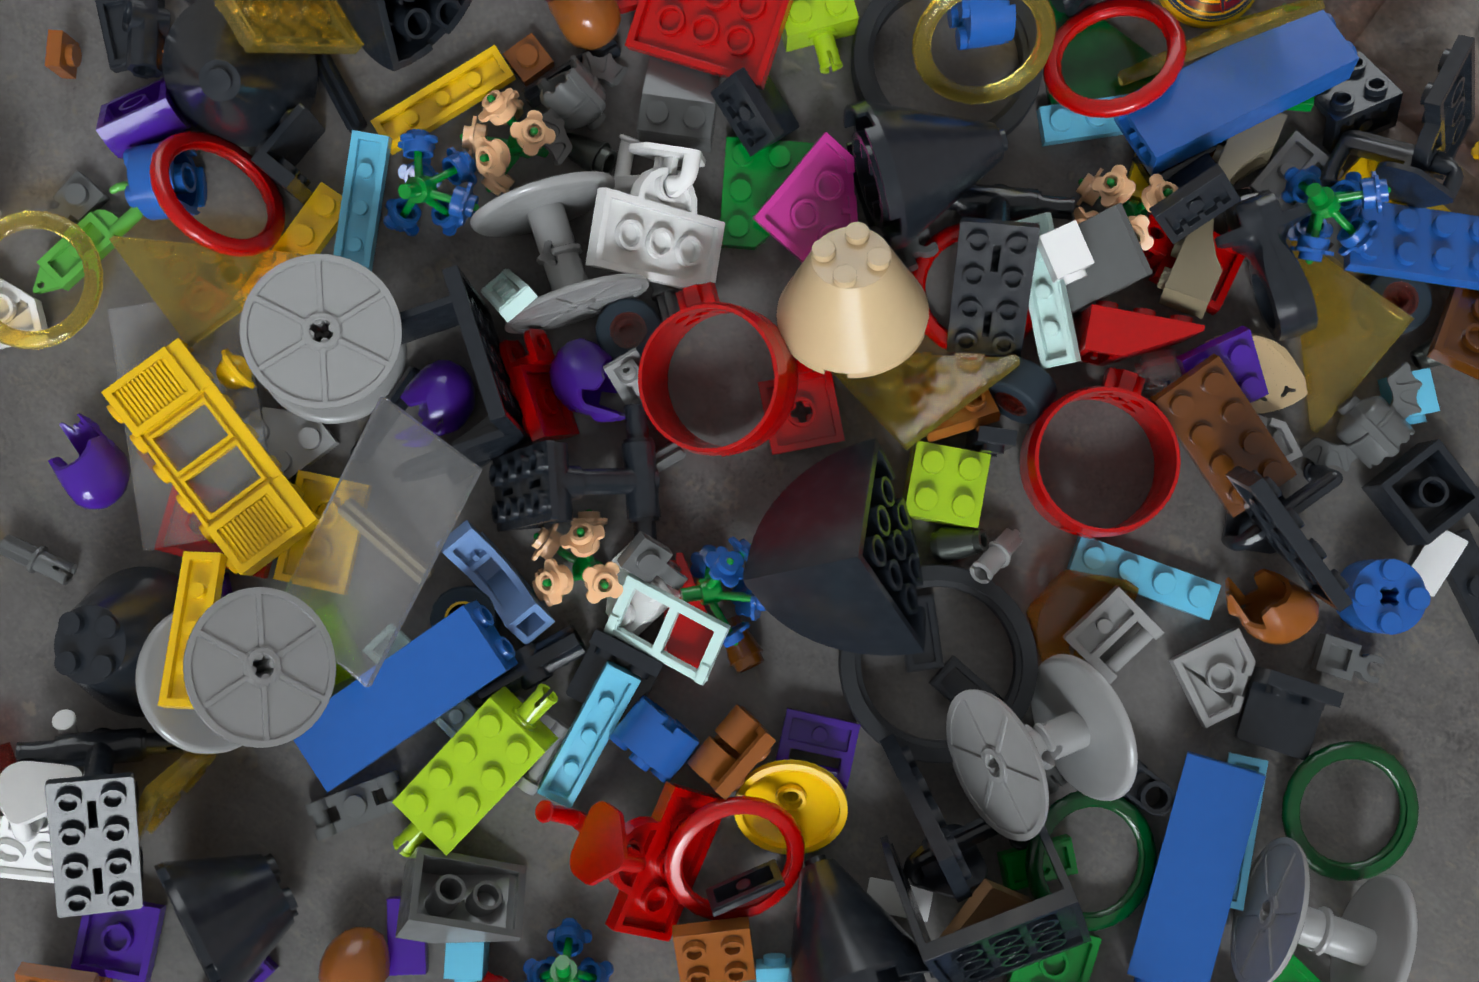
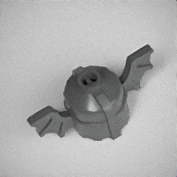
[536,51,628,166]
[1300,362,1422,471]

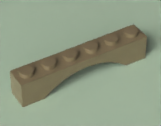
[1157,113,1288,319]

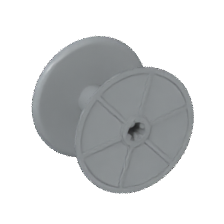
[470,171,649,334]
[239,254,407,424]
[135,587,336,754]
[946,654,1138,841]
[1230,837,1418,982]

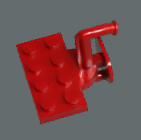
[535,781,722,942]

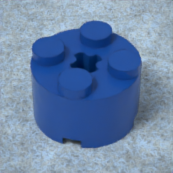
[947,0,1016,50]
[123,142,207,220]
[1336,559,1431,635]
[609,695,700,783]

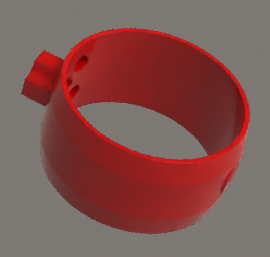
[638,282,799,457]
[1020,367,1181,539]

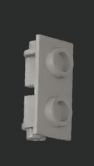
[603,348,642,406]

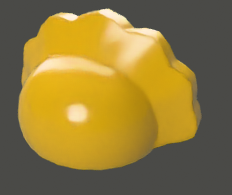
[216,348,256,390]

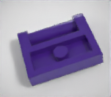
[775,707,860,790]

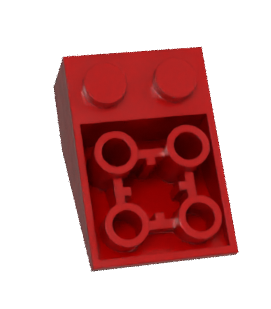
[1073,301,1205,367]

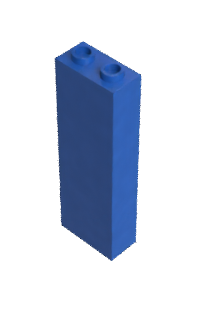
[1114,2,1359,176]
[294,600,519,792]
[1127,751,1266,982]

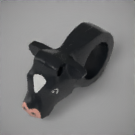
[1215,187,1318,341]

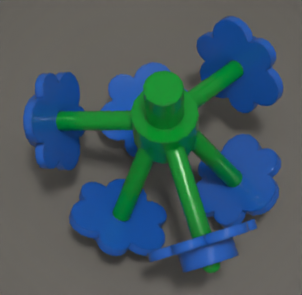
[680,536,766,648]

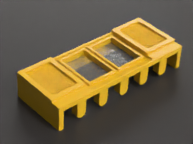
[101,338,325,576]

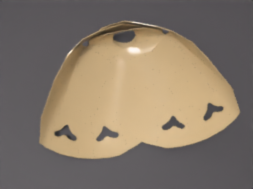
[1205,333,1308,413]

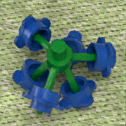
[383,129,479,236]
[1281,165,1391,264]
[512,918,614,982]

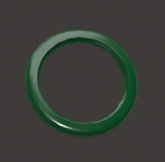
[1281,741,1419,881]
[1025,791,1156,931]

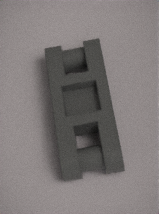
[304,769,401,841]

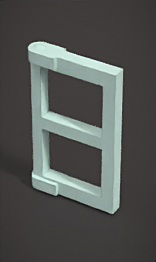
[604,573,731,686]

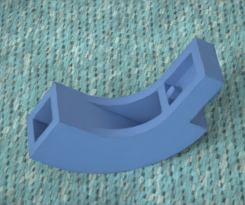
[437,520,555,645]

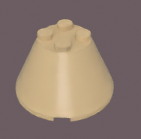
[777,222,929,378]

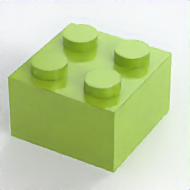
[902,440,991,529]

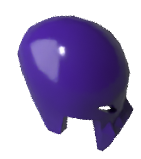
[549,338,625,422]
[397,360,476,447]
[48,413,131,510]

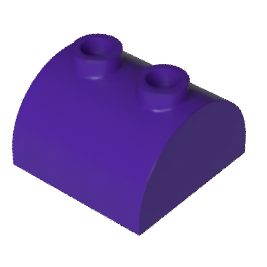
[96,77,191,159]

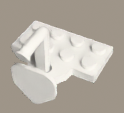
[585,134,725,289]
[0,709,82,883]

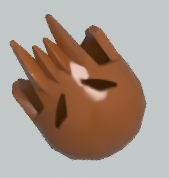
[548,0,621,50]
[1225,569,1319,645]
[318,927,390,982]

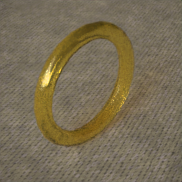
[912,0,1056,104]
[0,210,103,349]

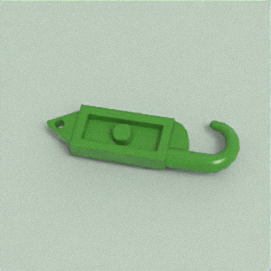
[33,181,144,294]

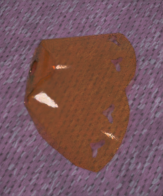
[1026,569,1139,663]

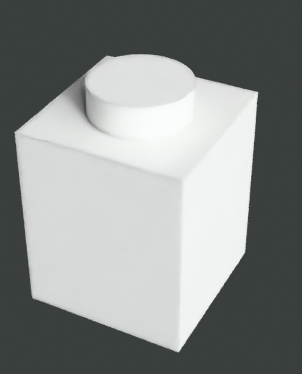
[1037,220,1095,285]

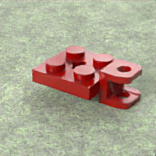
[1143,214,1245,315]
[499,329,580,442]
[758,357,845,455]

